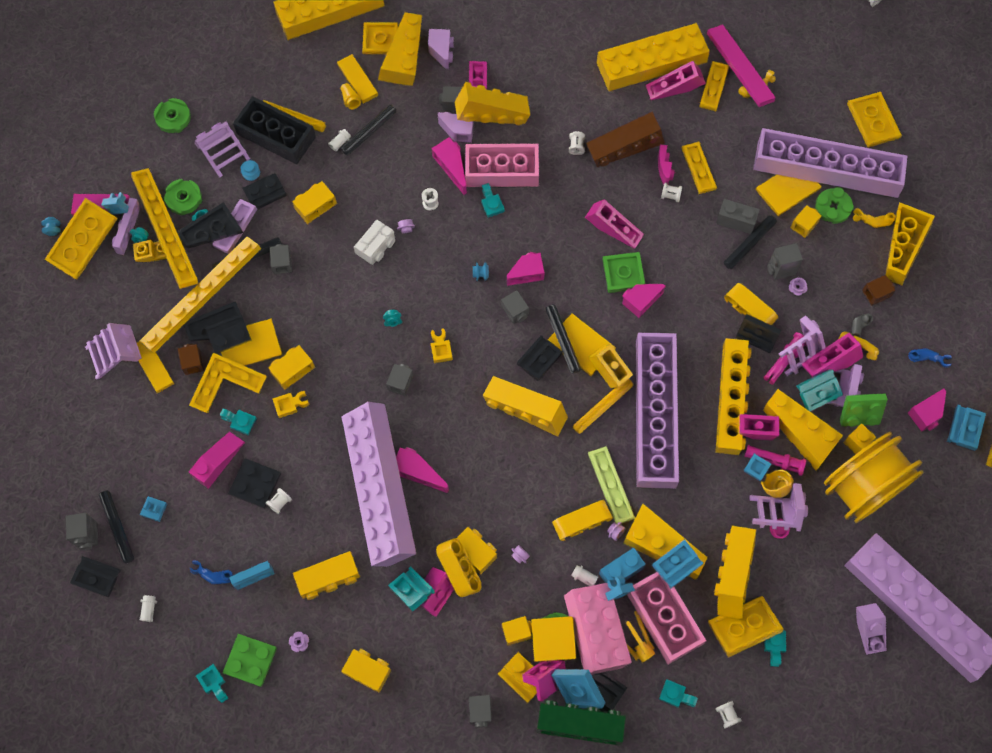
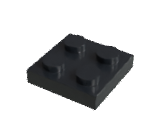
[228,458,281,509]

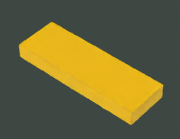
[337,55,378,103]
[699,61,729,111]
[682,142,717,194]
[137,341,174,394]

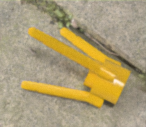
[626,611,655,663]

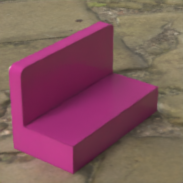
[420,567,454,617]
[522,660,565,702]

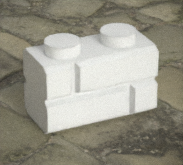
[354,220,395,265]

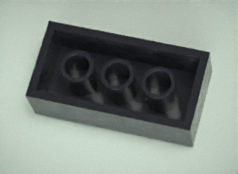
[233,96,316,165]

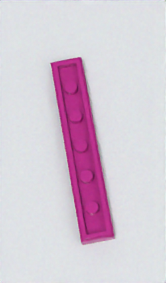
[707,25,776,107]

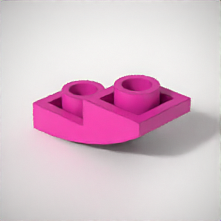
[658,145,674,185]

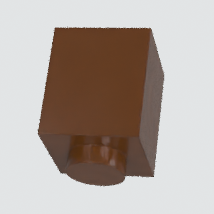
[862,275,896,306]
[178,344,204,375]

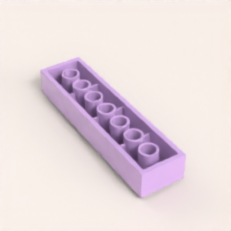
[753,128,907,198]
[636,333,679,488]
[342,402,416,566]
[844,533,992,683]

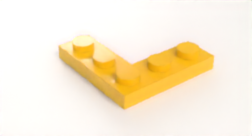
[189,353,267,413]

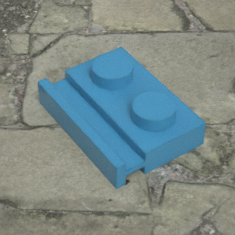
[947,405,986,451]
[652,540,703,589]
[229,561,275,590]

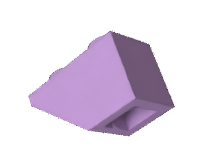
[428,29,454,69]
[438,112,474,143]
[856,603,887,655]

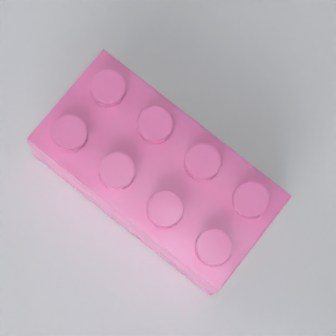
[465,144,539,187]
[627,572,706,664]
[564,583,632,675]

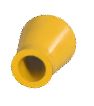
[340,83,361,110]

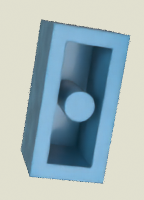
[599,548,645,585]

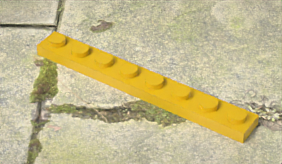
[131,168,198,289]
[140,237,261,354]

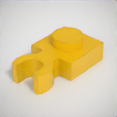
[431,328,453,363]
[273,391,309,418]

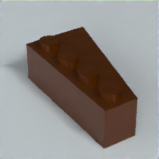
[586,112,665,167]

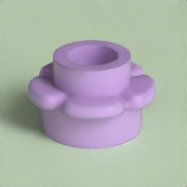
[397,219,415,233]
[789,278,807,296]
[607,522,625,541]
[511,545,530,563]
[289,632,309,652]

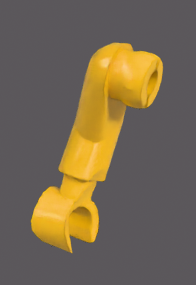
[739,70,776,98]
[853,208,896,228]
[839,331,879,360]

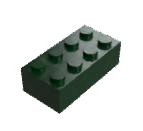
[536,700,626,746]

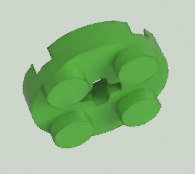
[154,98,191,133]
[164,179,202,215]
[815,187,853,224]

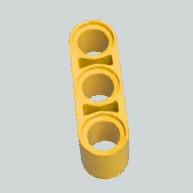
[724,283,778,325]
[552,500,613,541]
[436,538,482,597]

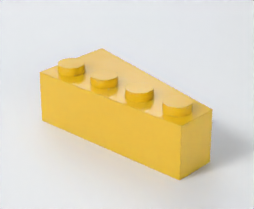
[378,12,422,86]
[455,82,530,125]
[885,202,935,286]
[483,376,568,437]
[763,389,843,471]
[624,504,708,580]
[714,526,756,619]

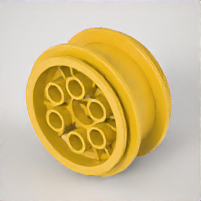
[824,432,924,523]

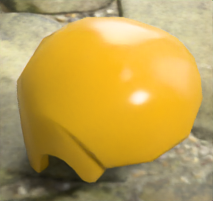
[761,469,794,498]

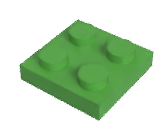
[602,252,645,293]
[840,394,887,427]
[223,634,277,687]

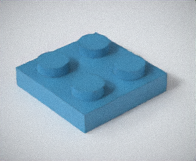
[552,669,605,709]

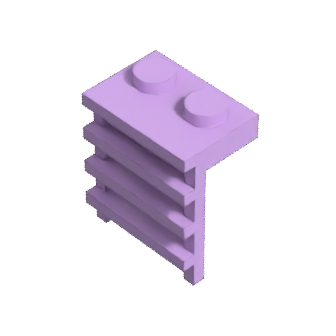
[195,121,250,177]
[779,316,826,376]
[85,323,142,379]
[826,364,864,407]
[750,483,808,531]

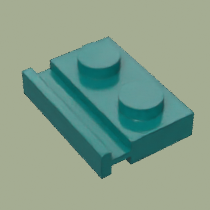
[796,369,843,411]
[388,566,435,612]

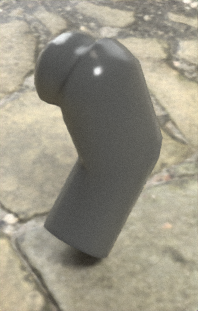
[851,313,873,337]

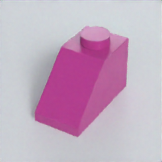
[507,252,544,286]
[622,284,665,318]
[908,389,946,432]
[739,414,779,441]

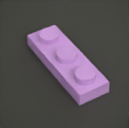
[112,198,141,255]
[212,199,257,254]

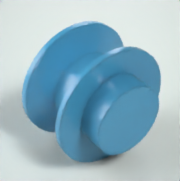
[240,160,260,181]
[41,217,61,236]
[473,262,489,281]

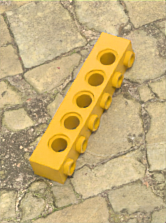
[715,338,751,455]

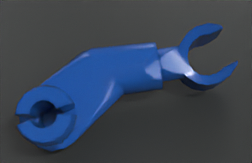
[908,348,952,368]
[190,560,233,584]

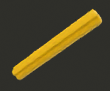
[263,100,326,132]
[573,379,633,434]

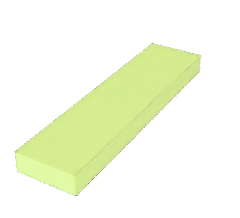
[588,446,635,524]

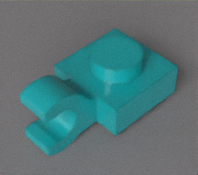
[481,183,505,218]
[220,409,257,435]
[764,630,786,667]
[196,664,229,703]
[659,679,698,708]

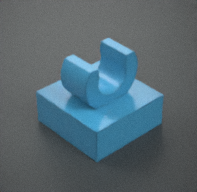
[102,192,129,214]
[744,454,771,482]
[140,496,167,522]
[605,575,635,601]

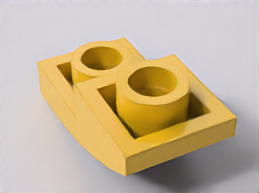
[133,240,167,262]

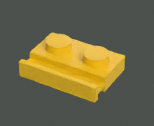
[498,652,537,703]

